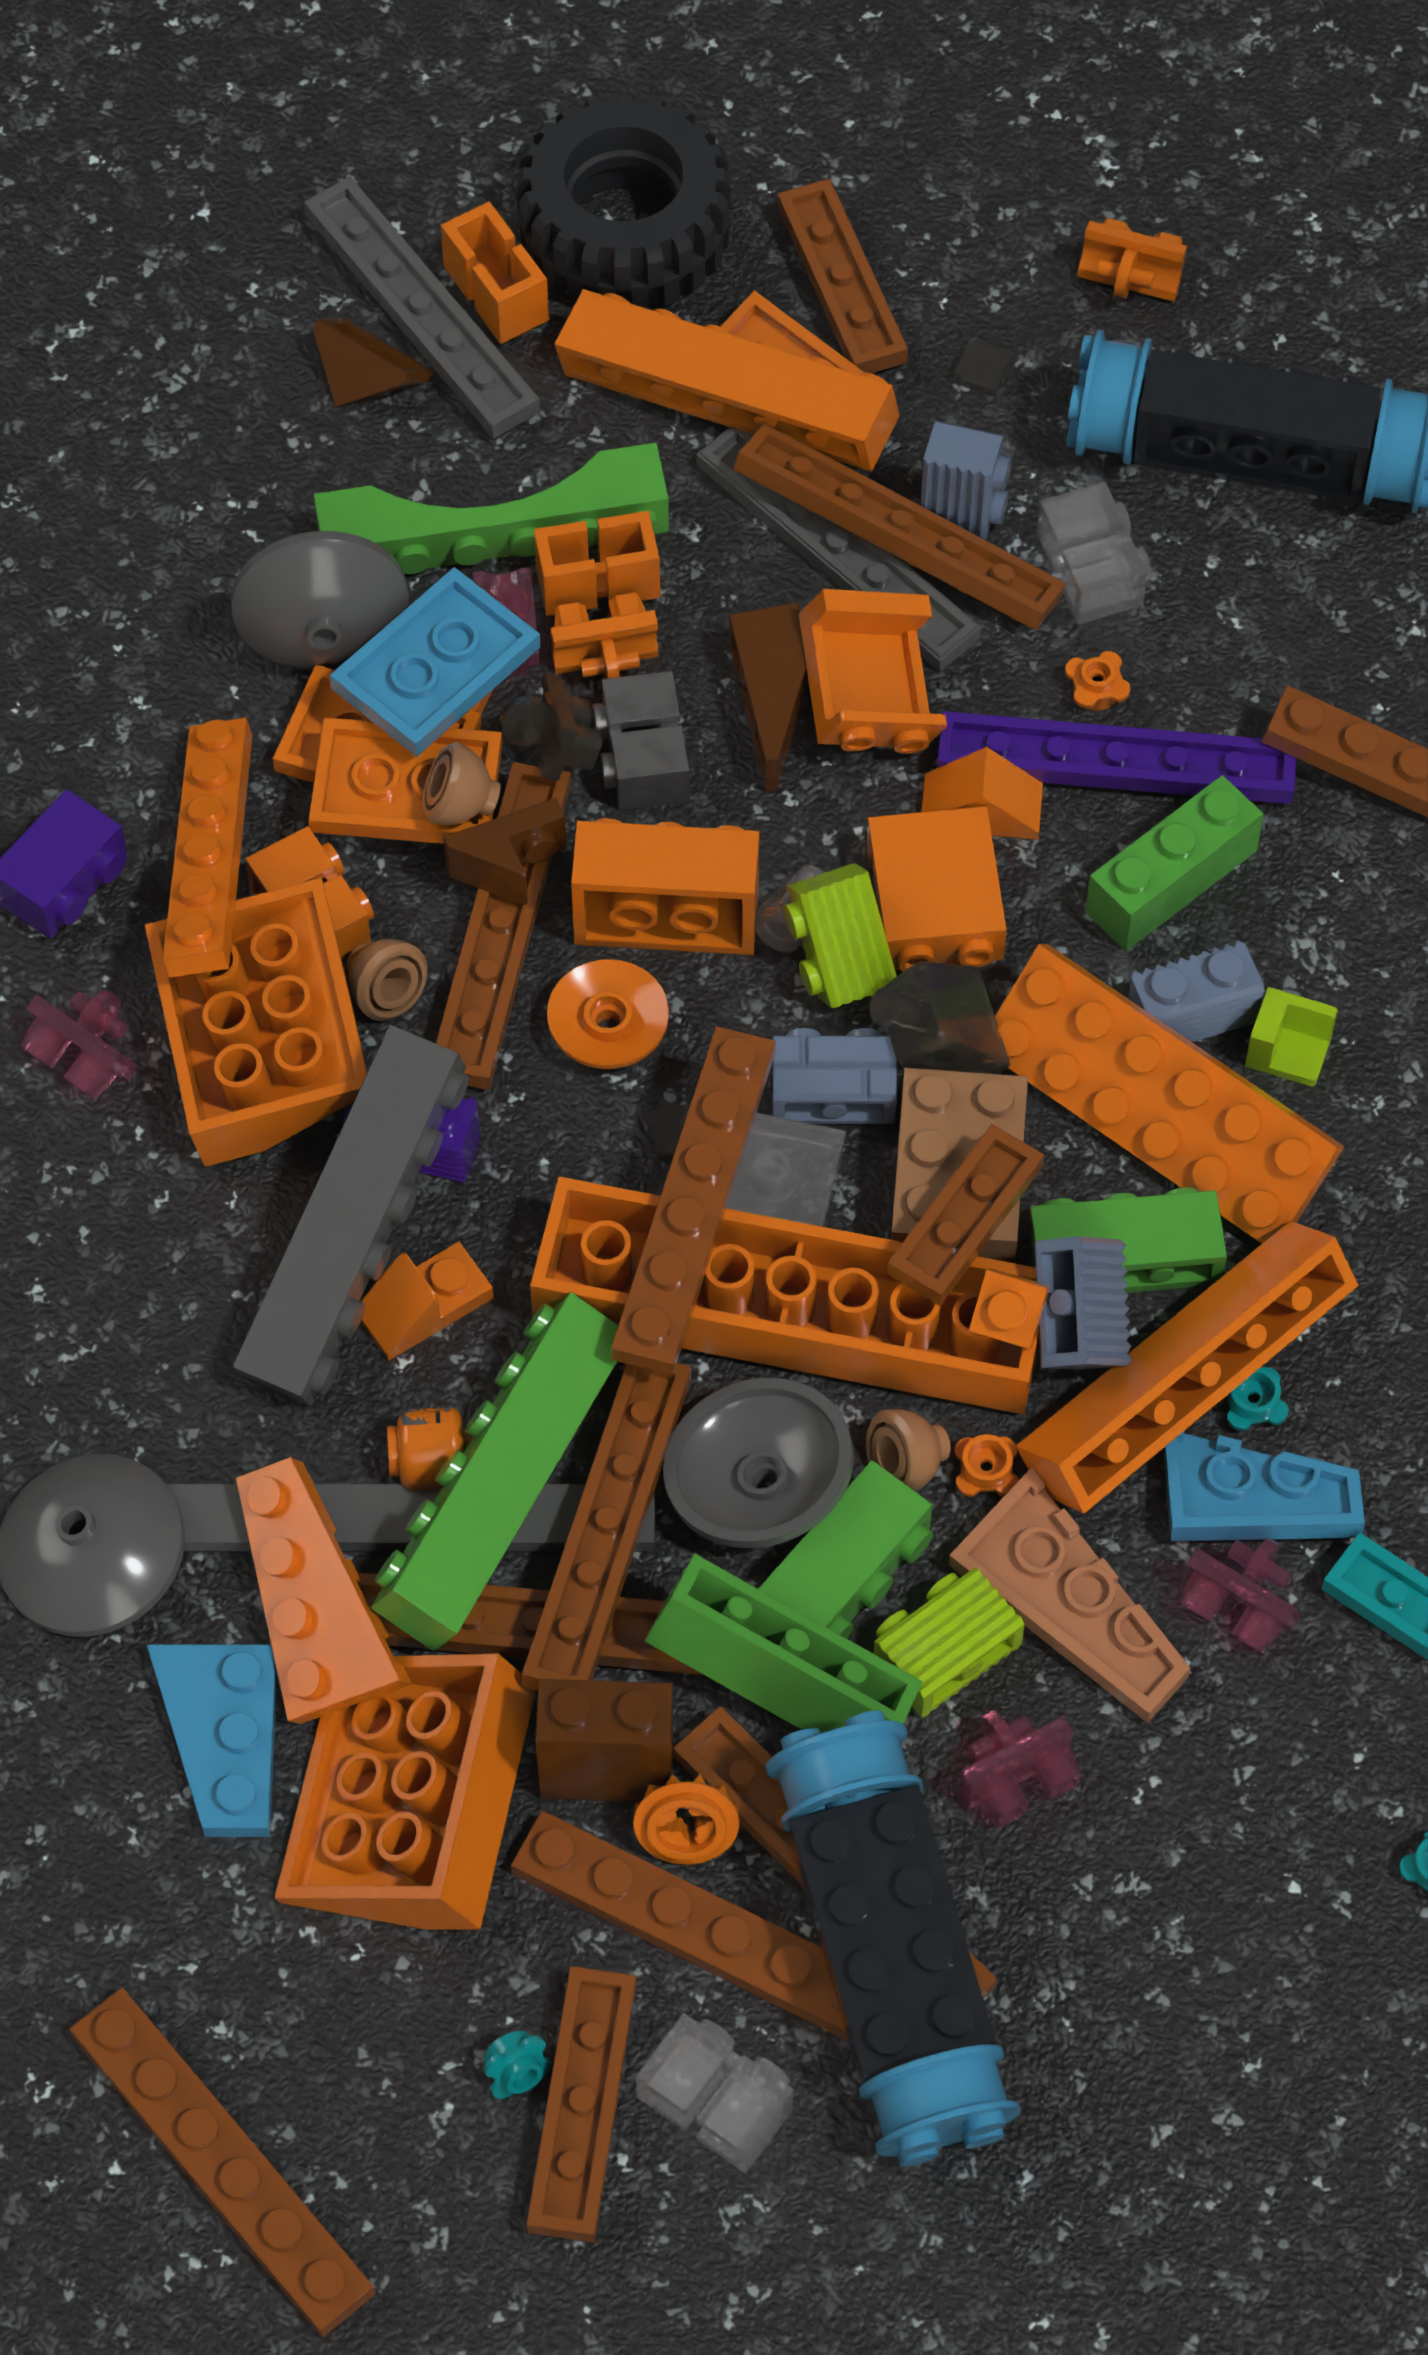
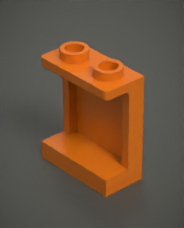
[799,589,947,754]
[866,806,1007,973]

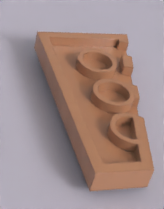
[949,1467,1190,1723]

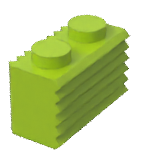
[783,863,899,1008]
[874,1567,1025,1718]

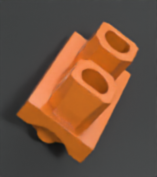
[1077,218,1187,302]
[551,592,659,679]

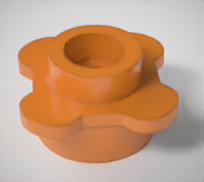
[1065,651,1131,711]
[954,1434,1019,1497]

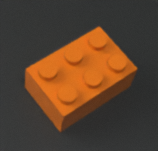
[571,818,759,955]

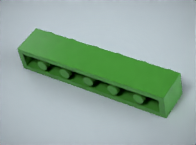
[370,1292,619,1652]

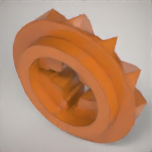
[633,1774,739,1865]

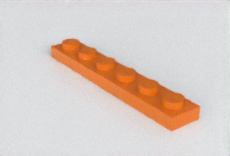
[163,717,253,978]

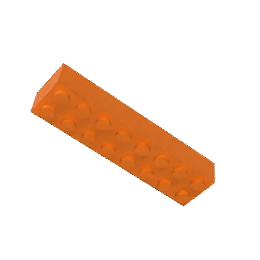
[530,1176,1039,1415]

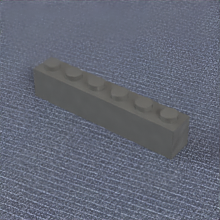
[233,1025,469,1406]

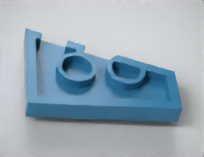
[1163,1430,1365,1541]
[147,1645,277,1837]

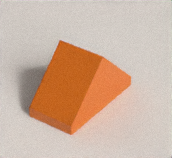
[921,747,1043,840]

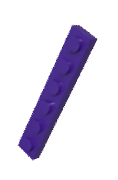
[937,711,1296,804]

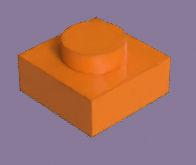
[969,1268,1050,1349]

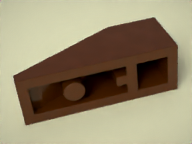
[729,602,809,792]

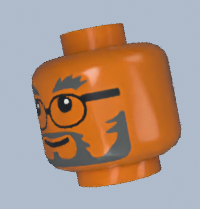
[387,1407,472,1491]

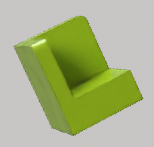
[1245,987,1338,1086]

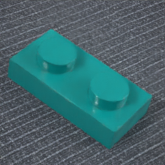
[1321,1532,1428,1660]

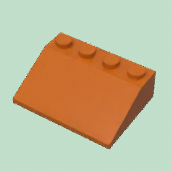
[145,878,368,1167]
[274,1653,536,1930]

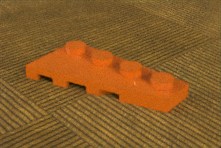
[236,1457,412,1724]

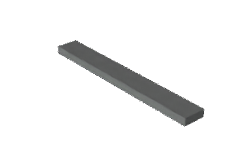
[166,1484,655,1552]

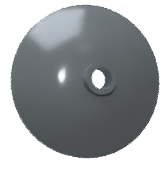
[231,531,409,670]
[663,1378,854,1548]
[0,1454,185,1637]

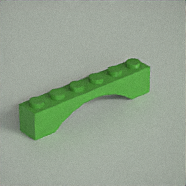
[314,443,669,574]

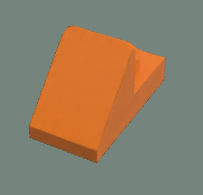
[361,1241,494,1361]

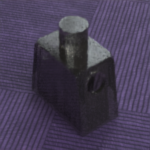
[869,961,1011,1074]

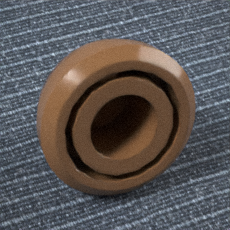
[422,742,500,825]
[347,939,428,1021]
[866,1409,951,1492]

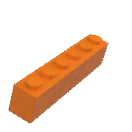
[554,289,900,472]
[1016,1221,1359,1514]

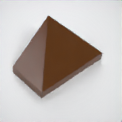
[313,318,434,407]

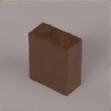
[536,1679,674,1802]

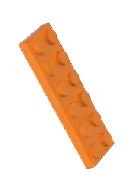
[977,943,1345,1244]

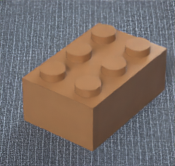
[891,1068,1028,1263]

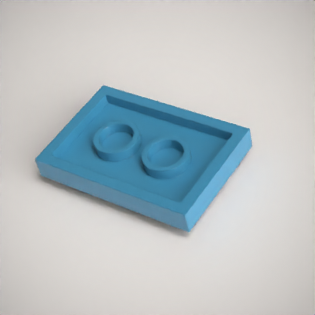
[330,567,540,757]

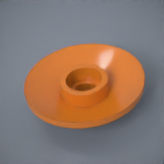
[547,959,669,1069]

